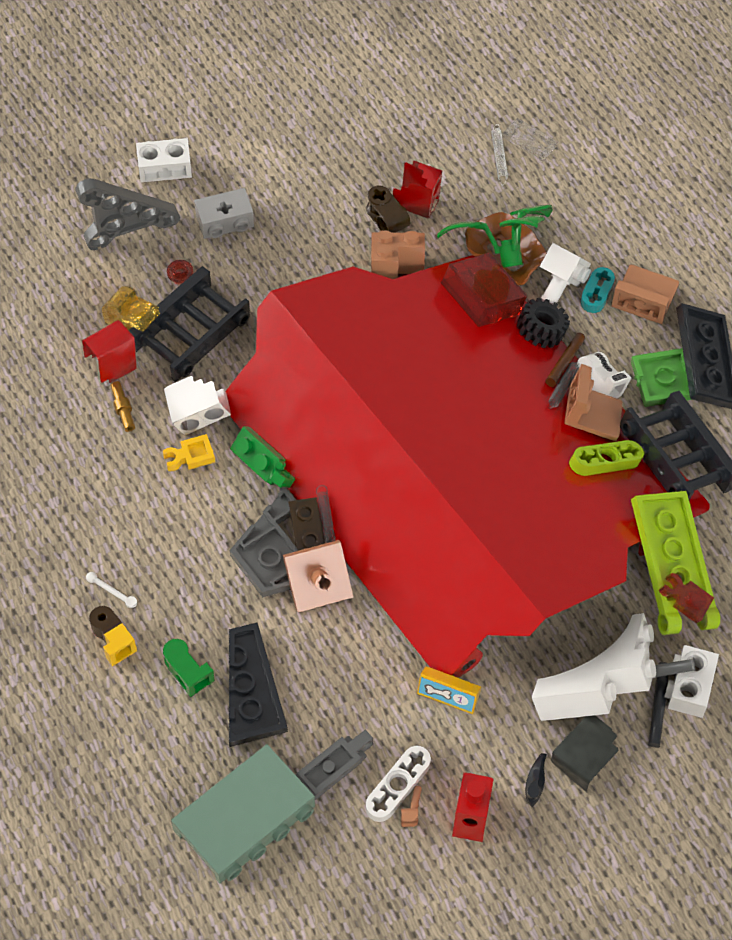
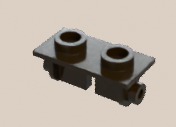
[288,497,325,551]

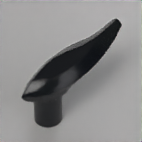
[525,753,547,807]

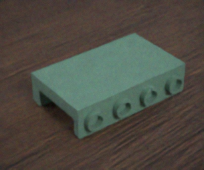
[171,744,315,884]

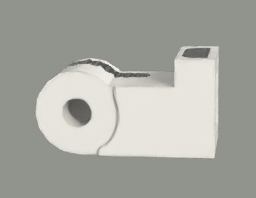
[577,352,631,398]

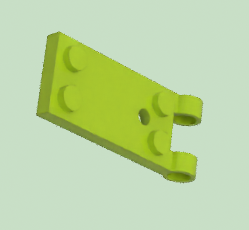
[631,491,720,635]

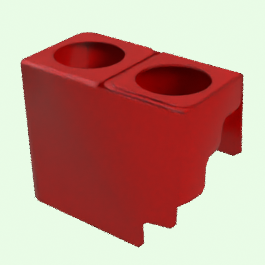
[393,161,443,219]
[82,320,137,383]

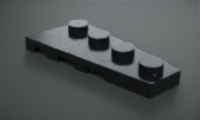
[229,622,288,747]

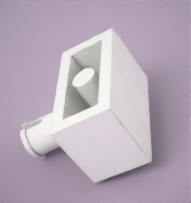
[540,243,591,304]

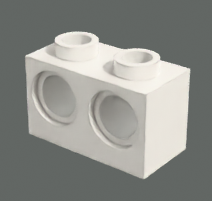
[136,138,192,182]
[665,645,719,718]

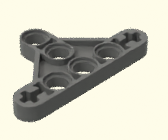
[75,178,180,251]

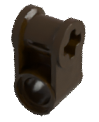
[366,185,411,233]

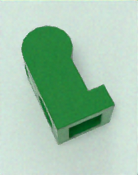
[163,639,215,698]

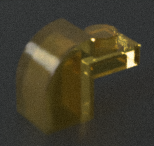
[102,286,159,331]

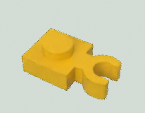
[163,434,215,471]

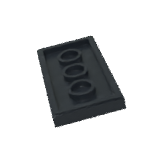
[676,303,732,409]

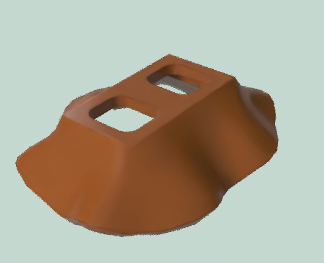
[465,212,547,285]

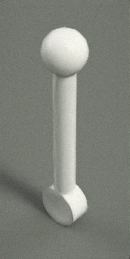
[86,572,137,608]

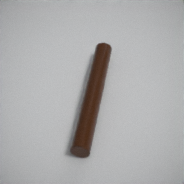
[546,332,585,387]

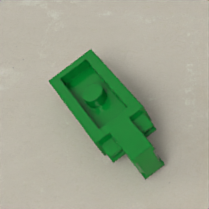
[230,426,295,488]

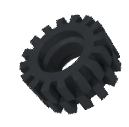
[517,298,570,348]

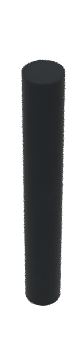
[648,662,669,748]

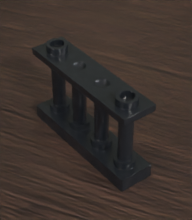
[129,266,250,382]
[620,391,732,500]

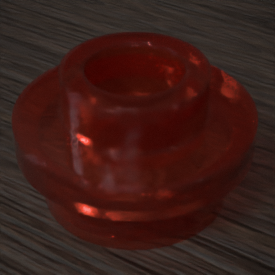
[167,260,194,284]

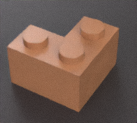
[371,231,425,279]

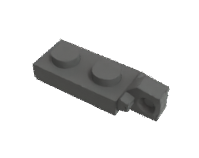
[296,729,374,800]

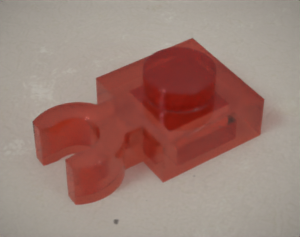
[659,573,714,624]

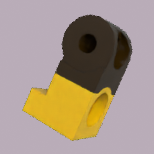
[89,606,137,666]

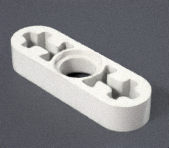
[366,746,431,822]

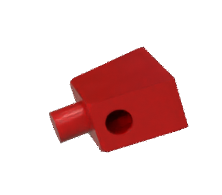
[452,772,494,842]

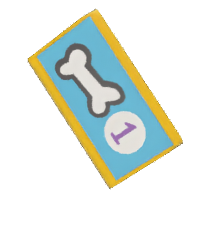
[417,666,482,714]

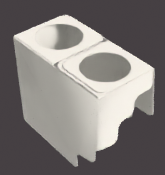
[164,376,231,435]

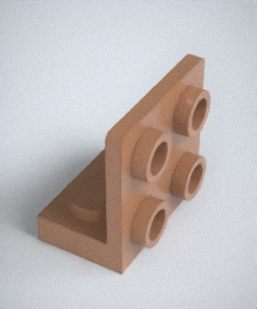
[611,264,679,324]
[565,364,622,441]

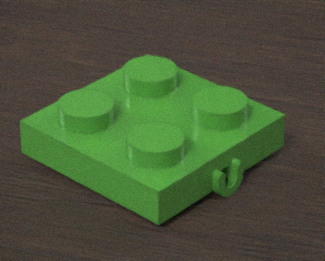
[631,348,692,407]

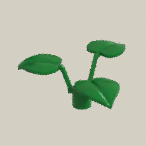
[437,205,553,268]

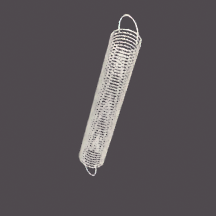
[491,124,508,185]

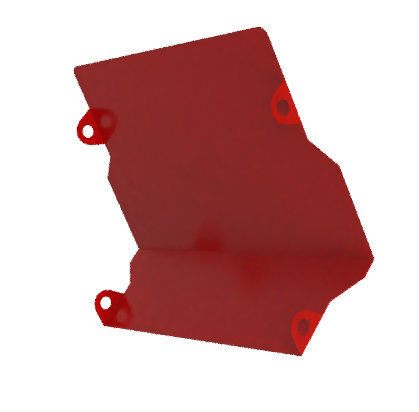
[225,255,710,678]

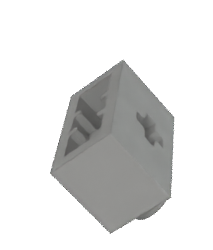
[194,188,254,239]

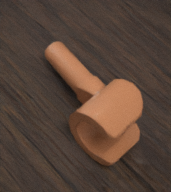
[401,786,422,827]

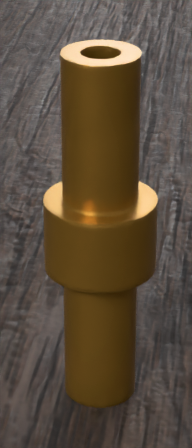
[110,381,135,432]

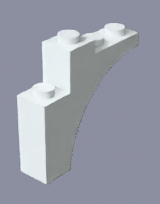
[532,613,656,721]

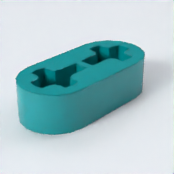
[581,267,615,313]

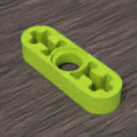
[569,440,644,476]

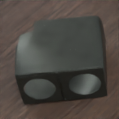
[551,715,619,793]

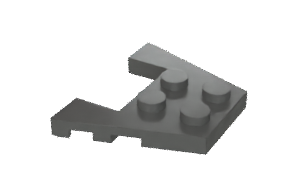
[230,488,349,598]

